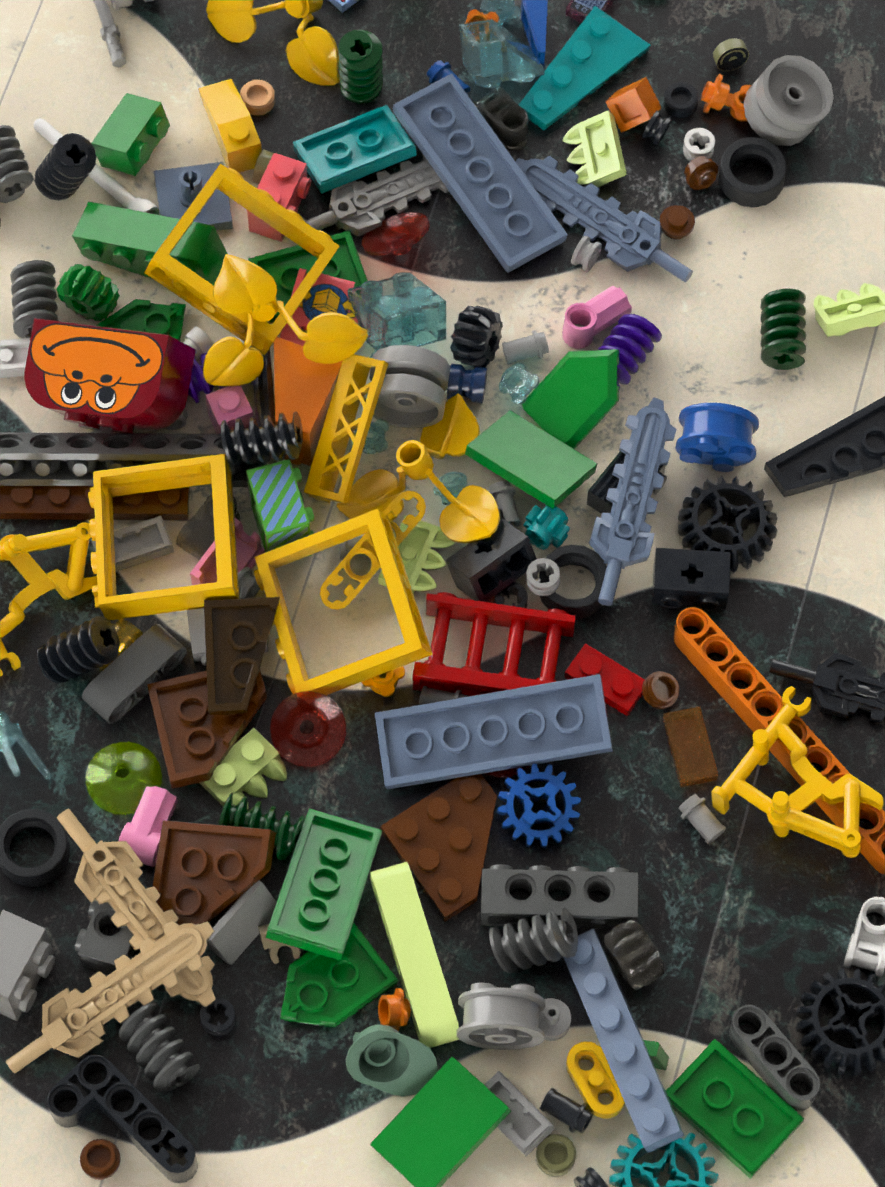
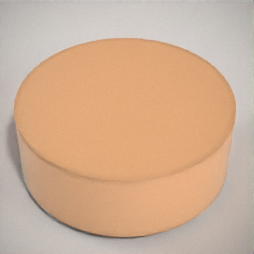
[240,80,275,116]

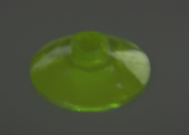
[85,742,162,815]

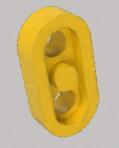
[566,1041,625,1119]

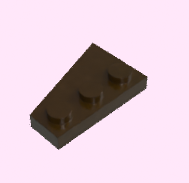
[204,597,280,715]

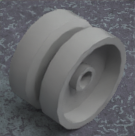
[744,55,834,146]
[366,345,450,428]

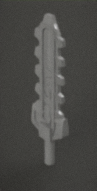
[304,155,449,236]

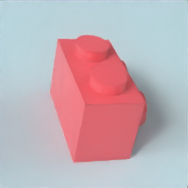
[247,153,311,242]

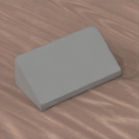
[208,880,277,965]

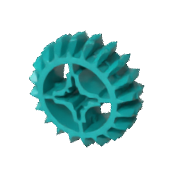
[609,1132,718,1187]

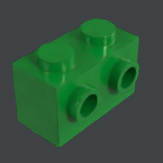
[91,93,170,176]

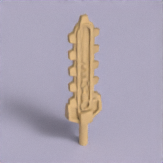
[57,808,216,1007]
[6,920,215,1073]

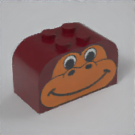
[24,318,196,434]

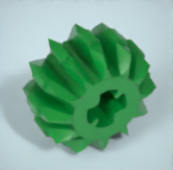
[56,264,120,322]

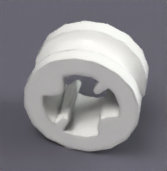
[683,128,715,161]

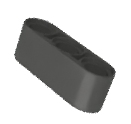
[82,624,187,724]
[729,1005,820,1111]

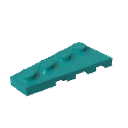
[516,6,651,130]

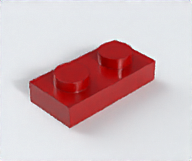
[564,643,645,716]

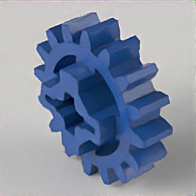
[497,763,581,848]

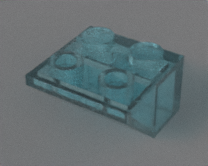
[459,19,544,88]
[348,272,446,351]

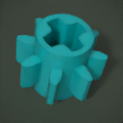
[523,505,570,550]

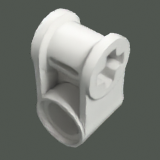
[843,897,885,977]

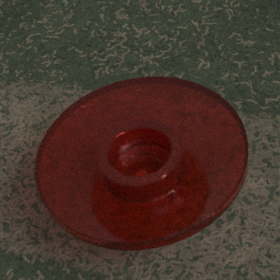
[362,212,430,256]
[270,691,346,767]

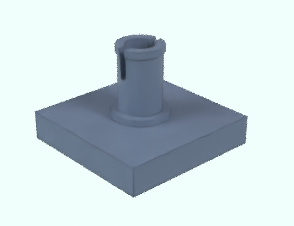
[154,162,233,231]

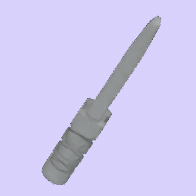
[93,0,126,67]

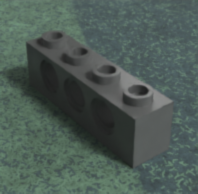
[481,864,638,930]

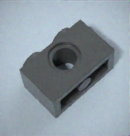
[75,900,136,974]

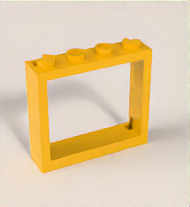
[144,163,340,355]
[88,454,239,620]
[254,509,433,702]

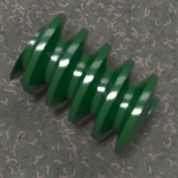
[338,29,383,104]
[760,288,806,370]
[219,792,305,860]

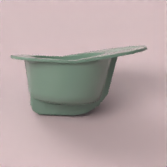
[346,1024,438,1096]

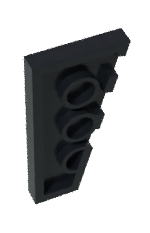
[764,396,885,497]

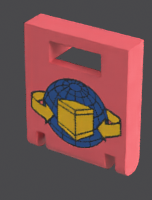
[279,268,369,346]

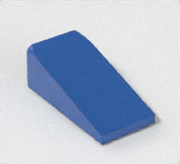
[521,0,548,72]

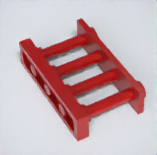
[412,592,576,697]

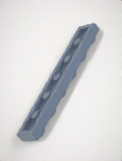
[564,928,685,1153]

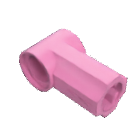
[562,286,632,349]
[119,786,178,867]

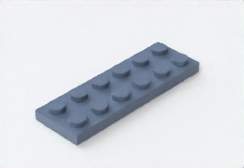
[393,73,567,273]
[375,674,613,790]

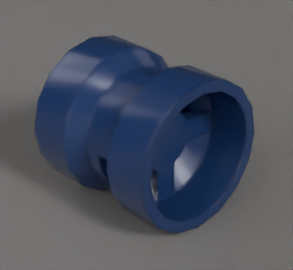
[447,363,487,404]

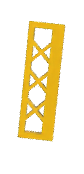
[304,354,388,504]

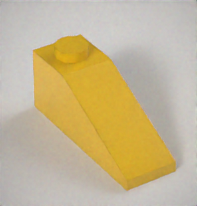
[199,79,262,173]

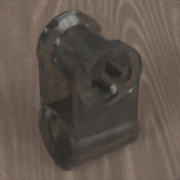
[472,84,528,151]
[176,494,241,560]

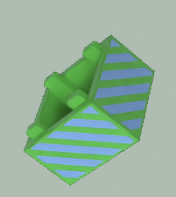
[246,459,314,557]

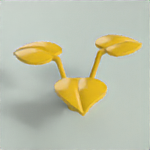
[206,0,340,85]
[203,254,368,386]
[336,393,500,543]

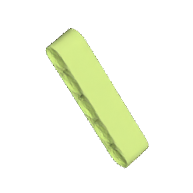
[369,862,459,1048]

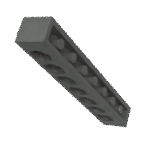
[0,432,267,487]

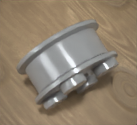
[457,982,546,1050]

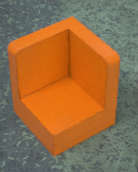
[606,77,661,133]

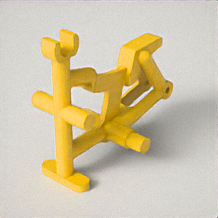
[0,522,97,677]
[711,686,883,858]

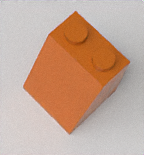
[274,337,342,466]

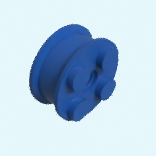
[676,403,759,472]

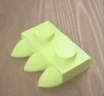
[563,110,627,187]
[813,283,885,337]
[378,515,455,595]
[199,728,287,809]

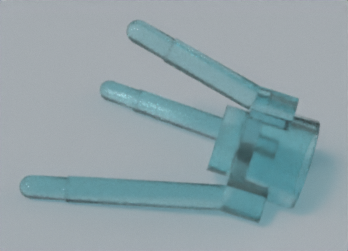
[0,711,52,780]

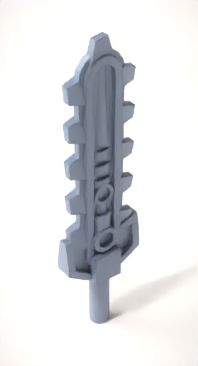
[515,156,693,282]
[589,397,677,606]

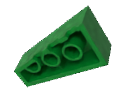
[72,202,228,285]

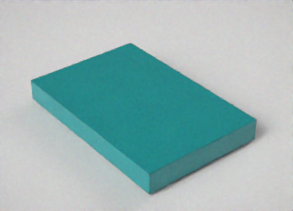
[292,105,417,194]

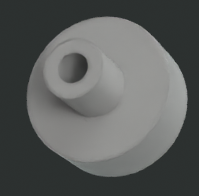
[539,998,571,1041]

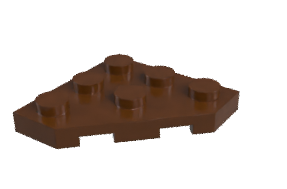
[147,670,267,789]
[380,774,497,922]
[152,820,276,925]

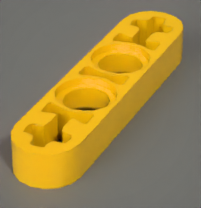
[320,491,426,610]

